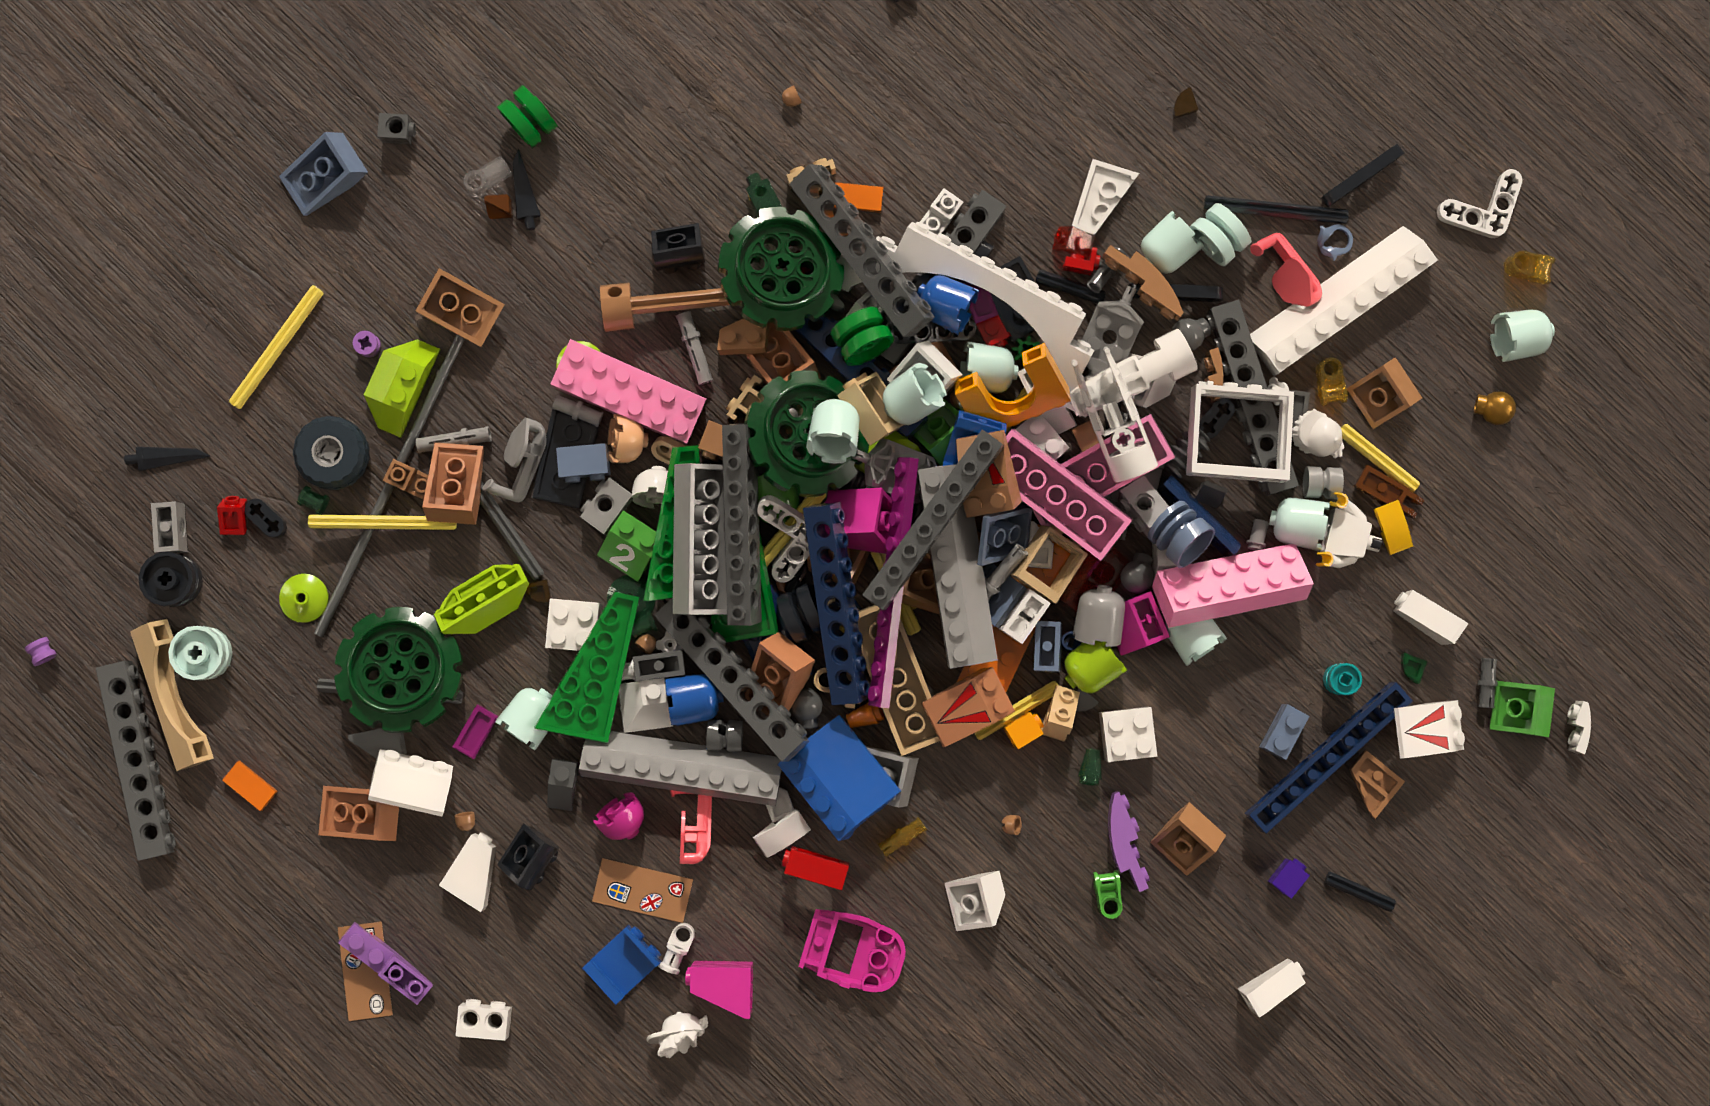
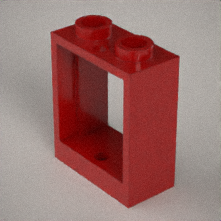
[781,846,849,890]

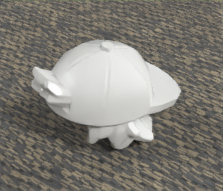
[1292,409,1344,458]
[646,1012,708,1058]

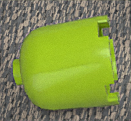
[1064,640,1127,693]

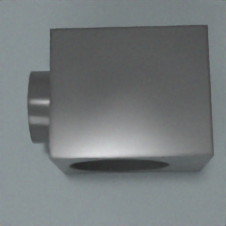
[377,113,416,144]

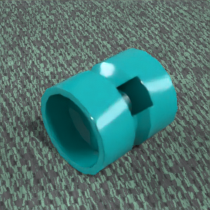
[1323,663,1362,695]

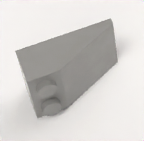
[866,746,919,808]

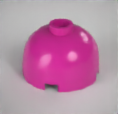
[594,792,644,840]

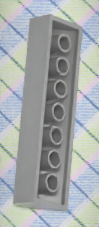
[917,464,998,669]
[579,731,782,806]

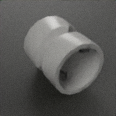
[1303,466,1344,499]

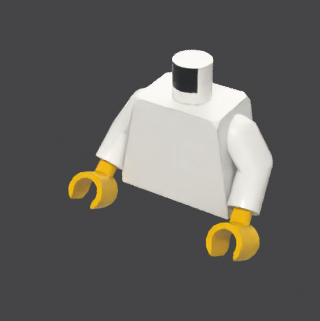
[1316,492,1382,568]

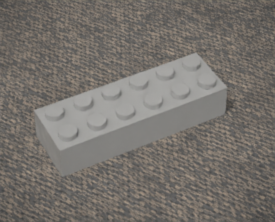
[673,463,727,615]

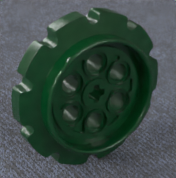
[718,207,844,331]
[745,370,869,497]
[334,607,463,733]

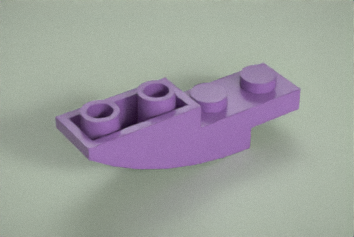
[1108,791,1150,892]
[338,922,433,1005]

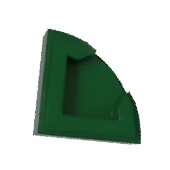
[1401,653,1427,684]

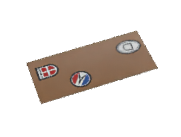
[338,922,393,1021]

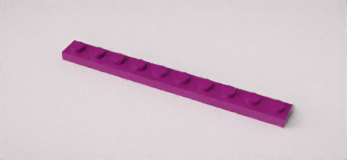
[868,457,919,708]

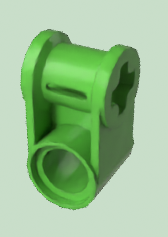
[1093,870,1122,919]

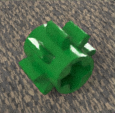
[1011,336,1040,367]

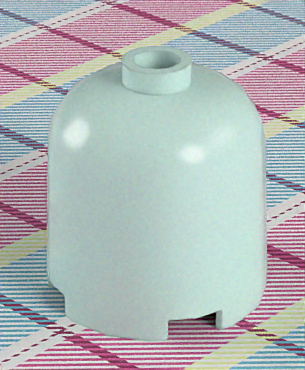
[1141,211,1204,274]
[1490,310,1555,362]
[960,342,1019,394]
[883,363,946,425]
[806,399,860,464]
[1269,498,1329,551]
[1165,619,1227,666]
[495,688,552,751]

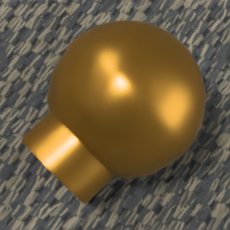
[1474,392,1516,425]

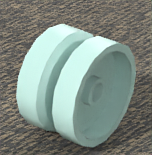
[1190,203,1252,267]
[168,626,233,680]

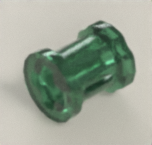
[297,486,330,515]
[632,610,658,639]

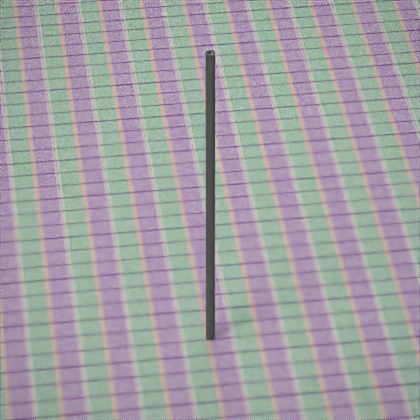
[314,334,465,637]

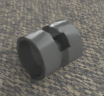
[706,719,743,752]

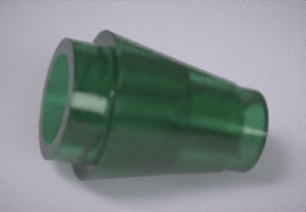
[1077,749,1102,786]

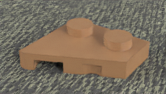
[717,318,770,355]
[1349,750,1405,819]

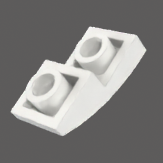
[920,189,963,235]
[1567,701,1591,754]
[753,809,811,858]

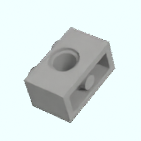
[1118,475,1169,538]
[580,478,633,536]
[151,501,188,553]

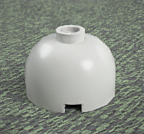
[632,466,668,509]

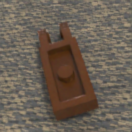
[1353,465,1425,519]

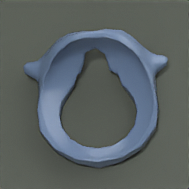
[1317,224,1353,261]

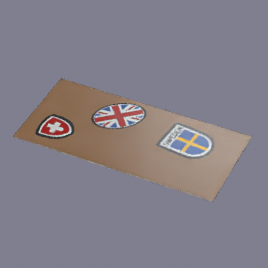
[592,858,693,923]

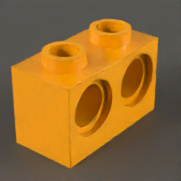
[1002,712,1044,749]

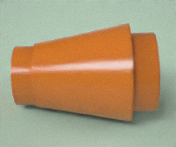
[846,702,884,728]

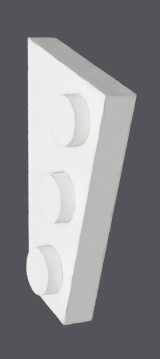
[1070,159,1139,237]

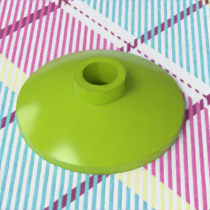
[279,574,329,623]

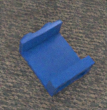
[942,410,1007,466]
[582,925,662,1005]

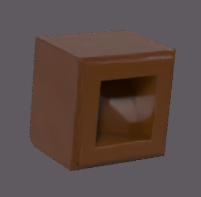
[484,194,513,219]

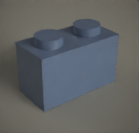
[556,444,611,483]
[1034,621,1062,673]
[1259,704,1309,760]

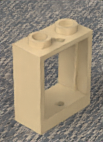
[837,372,903,446]
[1010,524,1088,604]

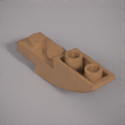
[1102,245,1183,321]

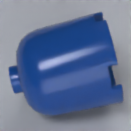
[917,275,979,334]
[665,674,724,726]

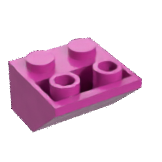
[1117,591,1170,656]

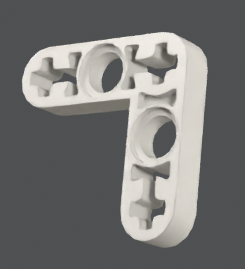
[1436,169,1522,238]
[757,495,810,583]

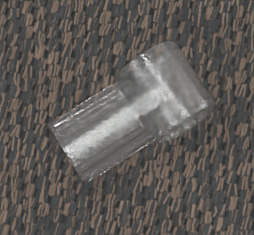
[463,156,513,198]

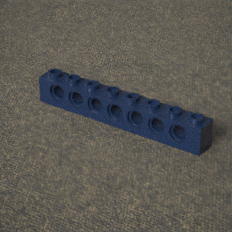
[786,286,928,440]
[803,502,870,705]
[1244,682,1413,833]

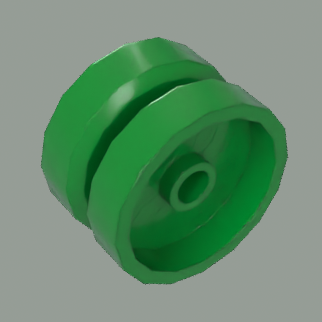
[497,85,558,149]
[830,307,895,366]

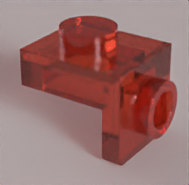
[1052,226,1095,260]

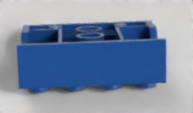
[778,715,901,841]

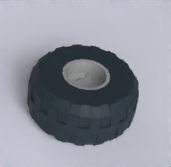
[293,416,370,490]

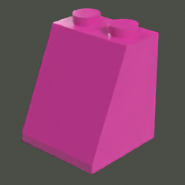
[824,487,893,554]
[685,961,753,1019]

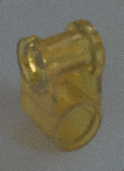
[1504,251,1556,284]
[1316,357,1348,406]

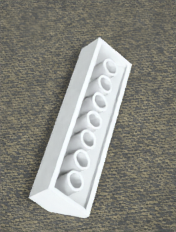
[1250,226,1438,377]

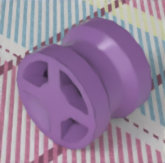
[353,331,381,358]
[24,637,57,666]

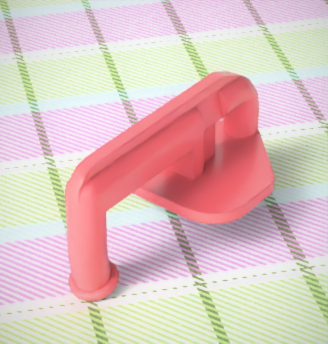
[1250,233,1322,307]
[670,790,712,864]

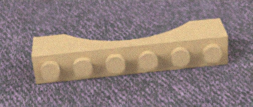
[130,619,214,771]

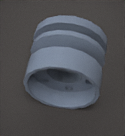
[1147,501,1215,568]

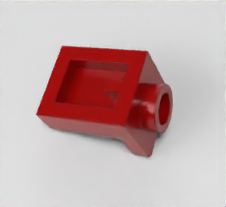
[1062,247,1100,276]
[976,315,1011,347]
[217,496,247,535]

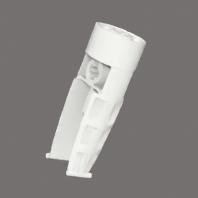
[1069,329,1198,416]
[1071,347,1158,482]

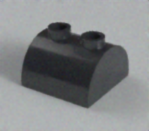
[651,223,705,274]
[497,823,559,891]

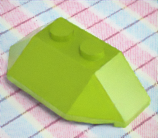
[364,339,441,438]
[434,564,529,634]

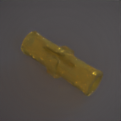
[878,817,927,857]

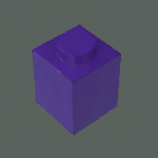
[1268,858,1310,899]

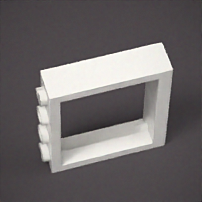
[1186,381,1294,483]

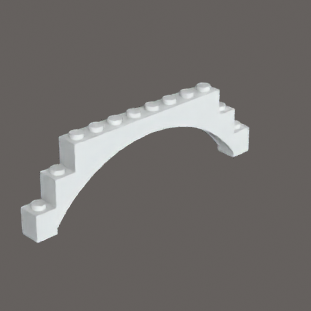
[836,222,1094,418]

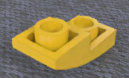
[1373,500,1413,555]

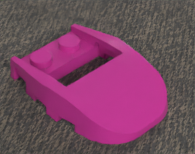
[798,909,906,992]

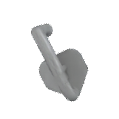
[483,417,546,502]

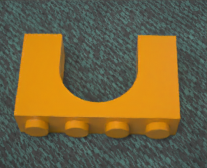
[955,343,1071,428]

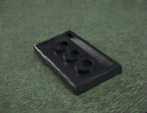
[532,409,600,509]

